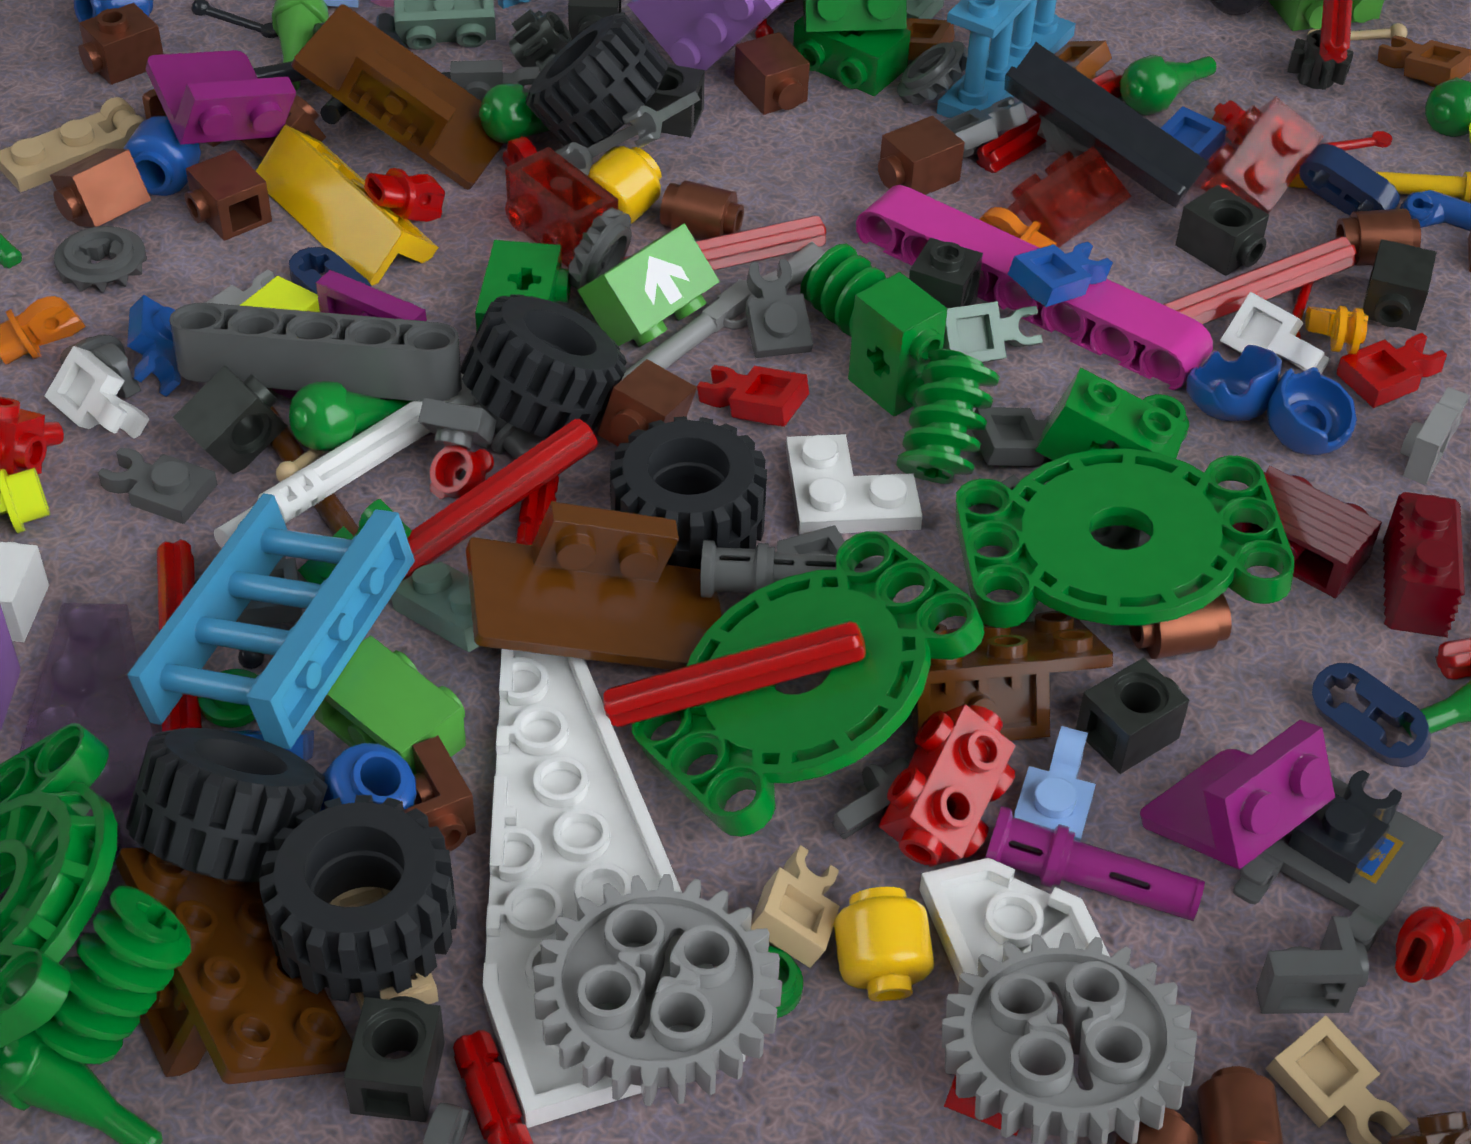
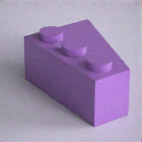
[627,0,786,71]

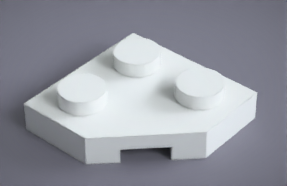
[919,858,1110,982]

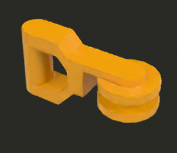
[1305,306,1369,354]

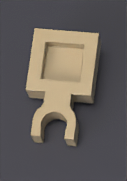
[751,845,840,968]
[1265,1015,1411,1144]

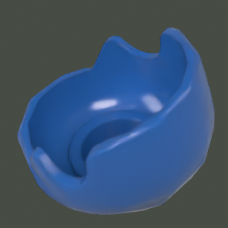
[1186,345,1282,421]
[1267,367,1357,455]

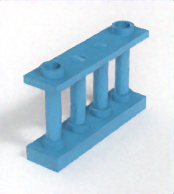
[937,0,1076,118]
[127,493,415,749]

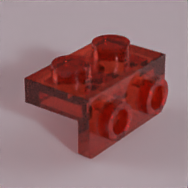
[1200,96,1324,214]
[1007,146,1132,248]

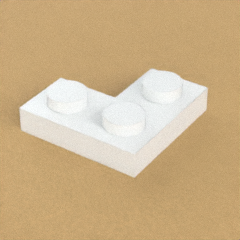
[786,434,922,535]

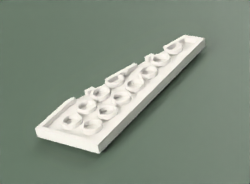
[483,649,745,1128]

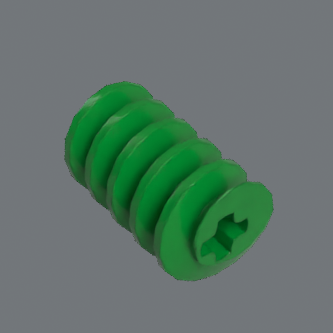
[800,243,886,337]
[896,348,1000,485]
[34,886,191,1064]

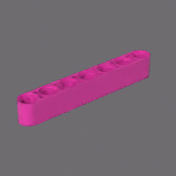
[856,185,1213,390]

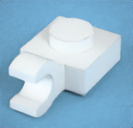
[1220,292,1331,374]
[44,346,149,438]

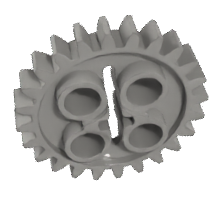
[533,874,782,1106]
[942,933,1197,1144]

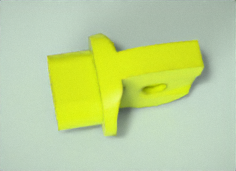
[0,468,50,534]

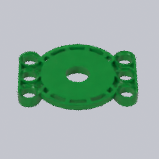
[956,448,1294,628]
[632,531,985,837]
[0,723,117,1049]

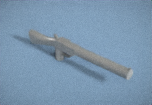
[622,242,825,380]

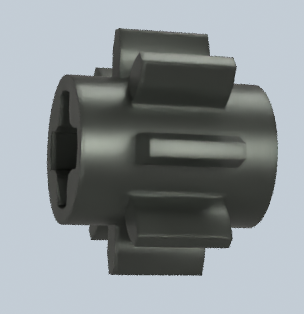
[509,9,572,72]
[1287,30,1354,90]

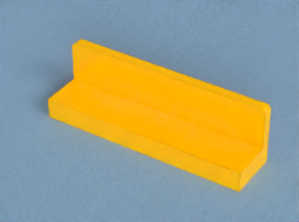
[256,125,439,286]

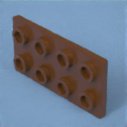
[291,4,504,190]
[466,501,722,670]
[913,611,1113,747]
[115,847,353,1084]

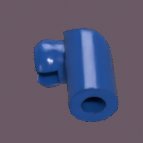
[1400,190,1471,231]

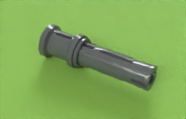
[701,540,896,598]

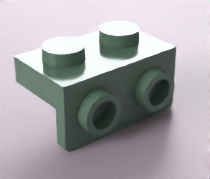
[394,0,496,50]

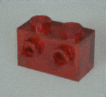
[505,147,618,268]

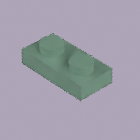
[391,561,480,652]

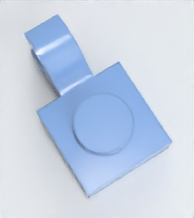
[1014,726,1096,842]

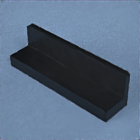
[1004,42,1209,208]

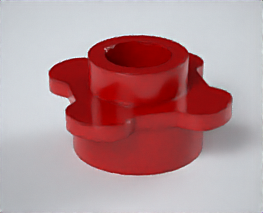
[430,445,494,499]

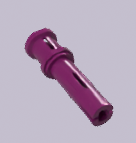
[986,806,1205,921]

